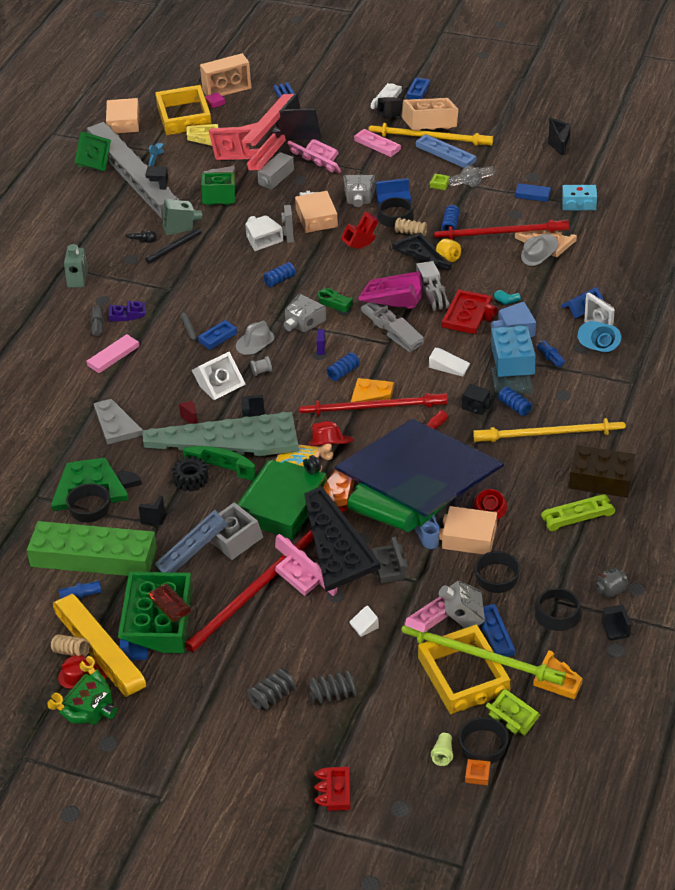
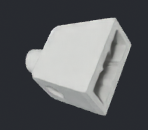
[245,216,283,251]

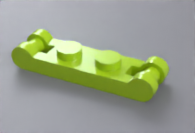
[541,494,615,532]

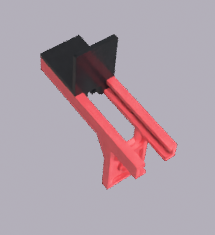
[209,94,321,170]

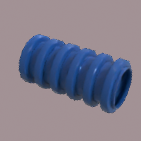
[441,205,460,231]
[263,262,296,287]
[327,352,360,381]
[498,386,532,416]

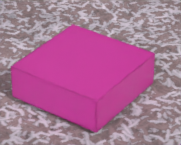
[205,92,225,108]

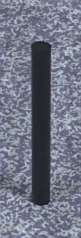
[145,228,202,264]

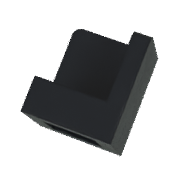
[145,166,169,190]
[241,395,265,417]
[139,495,165,526]
[602,604,631,641]

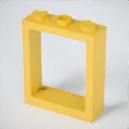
[155,85,212,135]
[418,624,510,714]

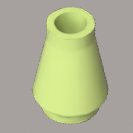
[431,733,453,766]

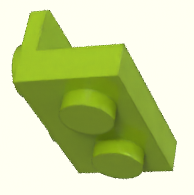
[486,688,540,736]

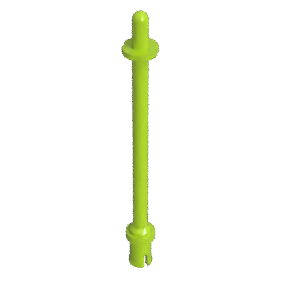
[401,625,566,686]

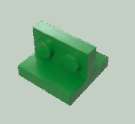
[74,132,111,171]

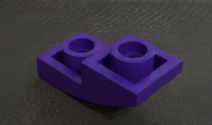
[108,301,145,321]

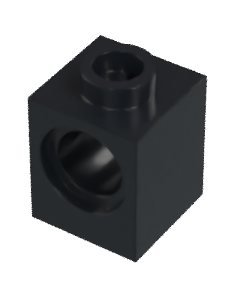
[462,384,492,415]

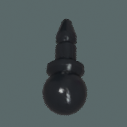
[125,230,157,243]

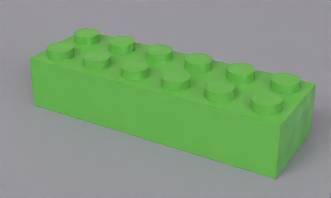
[27,521,157,576]

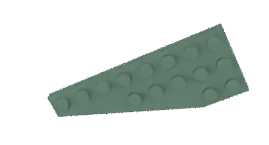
[142,412,299,456]

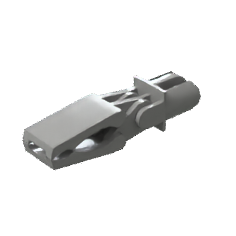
[416,261,450,311]
[361,302,424,352]

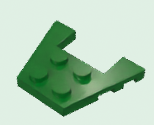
[51,458,128,511]

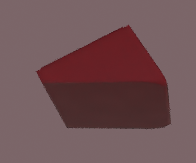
[179,401,198,424]

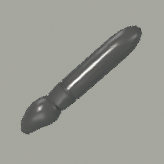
[181,312,197,341]

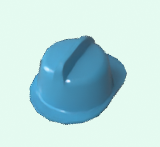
[578,321,621,353]

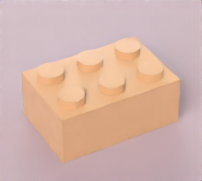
[200,53,251,96]
[402,98,458,131]

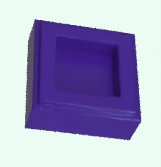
[317,329,326,355]

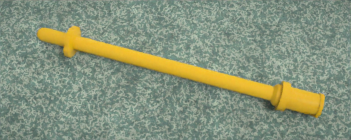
[368,123,493,146]
[473,418,626,443]

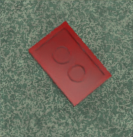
[442,289,492,334]

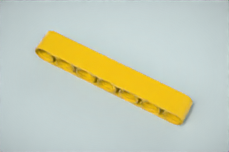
[53,594,146,697]

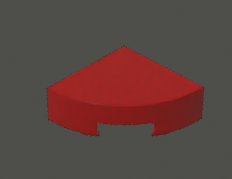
[485,303,498,322]

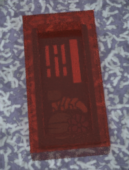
[149,583,191,623]

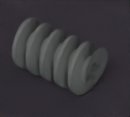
[247,668,297,710]
[309,670,357,705]

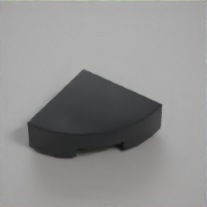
[118,471,142,489]

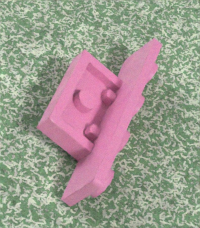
[287,139,341,174]
[275,534,338,596]

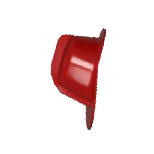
[308,421,354,446]
[58,655,108,689]

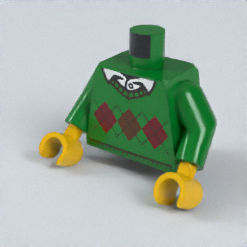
[47,656,117,725]

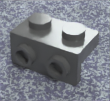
[372,537,408,583]

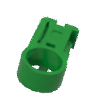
[318,288,353,312]

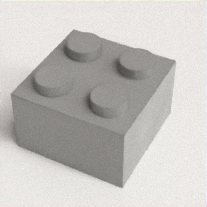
[209,502,263,560]

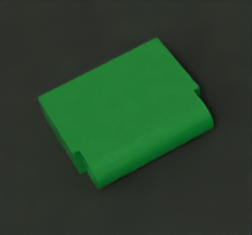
[237,460,327,540]
[347,463,449,532]

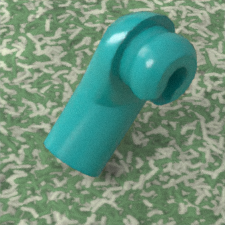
[494,290,521,305]

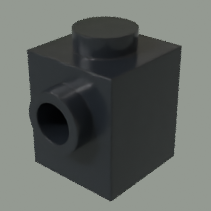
[377,97,402,119]

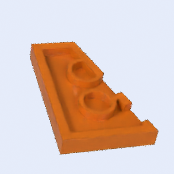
[323,464,357,507]

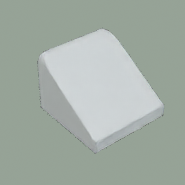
[350,606,379,637]

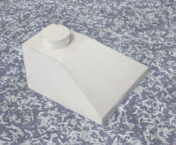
[584,293,615,326]
[192,351,245,400]

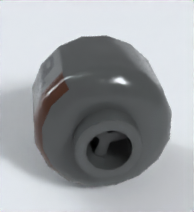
[595,567,628,598]

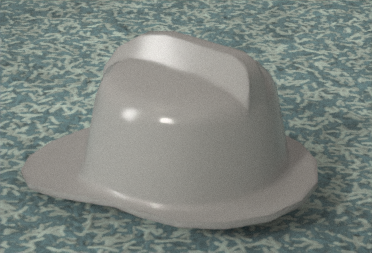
[521,234,559,266]
[236,320,275,355]

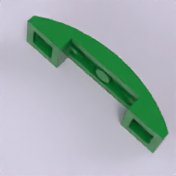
[183,446,256,481]

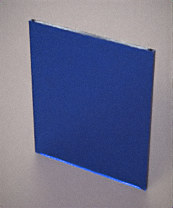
[335,419,504,517]

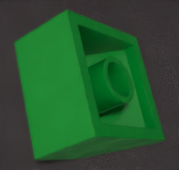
[201,172,235,205]

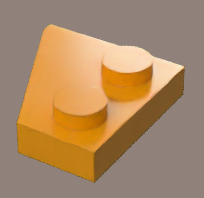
[351,378,394,402]
[533,650,583,699]

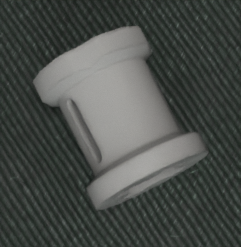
[250,356,272,377]

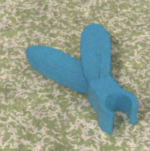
[148,143,164,166]

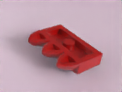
[314,767,351,811]

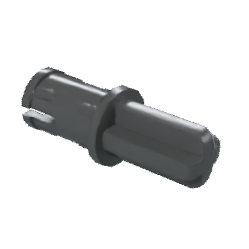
[90,305,104,337]

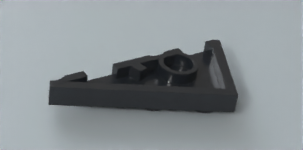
[392,232,452,270]

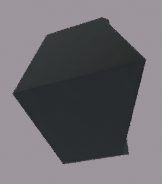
[548,117,571,155]

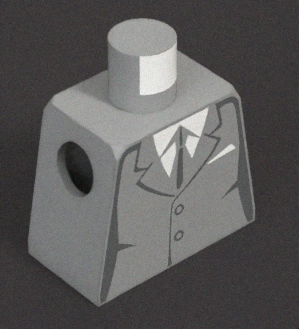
[344,175,375,207]
[284,294,326,332]
[439,581,485,628]

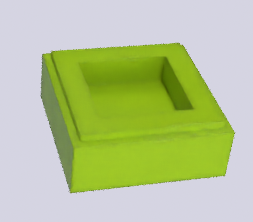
[430,174,450,190]

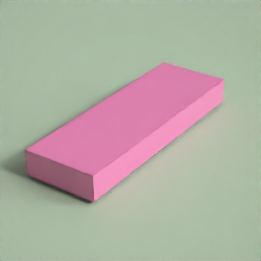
[354,129,401,157]
[86,334,139,373]

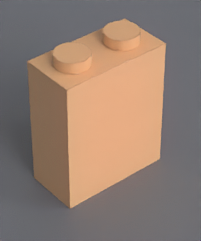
[106,98,139,134]
[295,191,338,233]
[439,506,497,554]

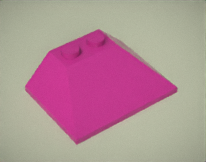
[358,271,422,309]

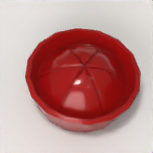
[473,489,507,520]

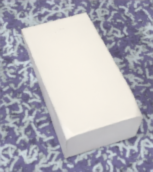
[429,347,470,376]

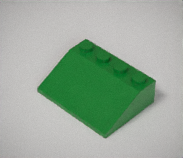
[118,572,193,653]

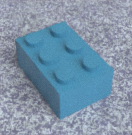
[491,325,535,377]

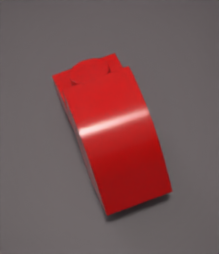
[340,211,379,249]

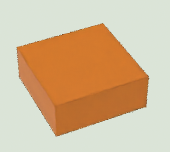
[465,759,490,785]

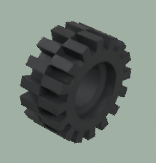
[172,456,209,491]

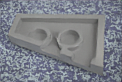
[93,399,143,445]

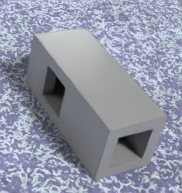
[257,152,294,190]

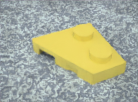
[187,124,218,146]

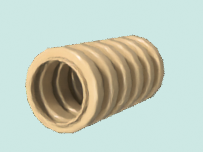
[395,218,427,236]
[51,634,90,657]

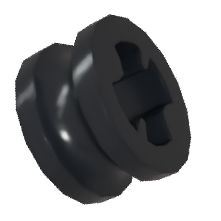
[303,455,321,475]

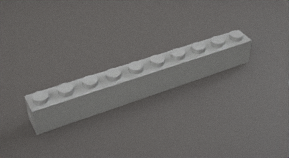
[87,122,179,219]

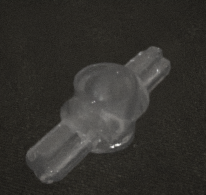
[448,165,495,187]

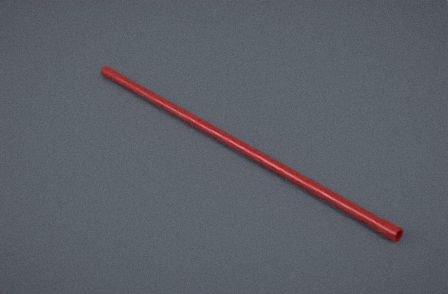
[185,410,448,652]

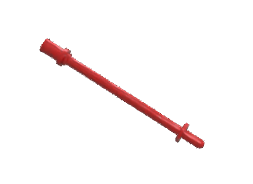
[433,219,569,240]
[298,393,448,417]

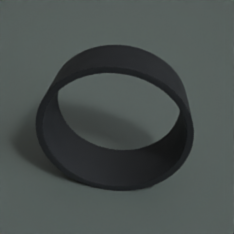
[377,197,414,228]
[66,483,109,522]
[475,551,520,593]
[535,588,581,631]
[459,717,509,764]

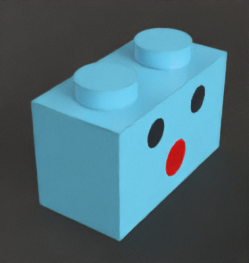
[562,185,597,210]

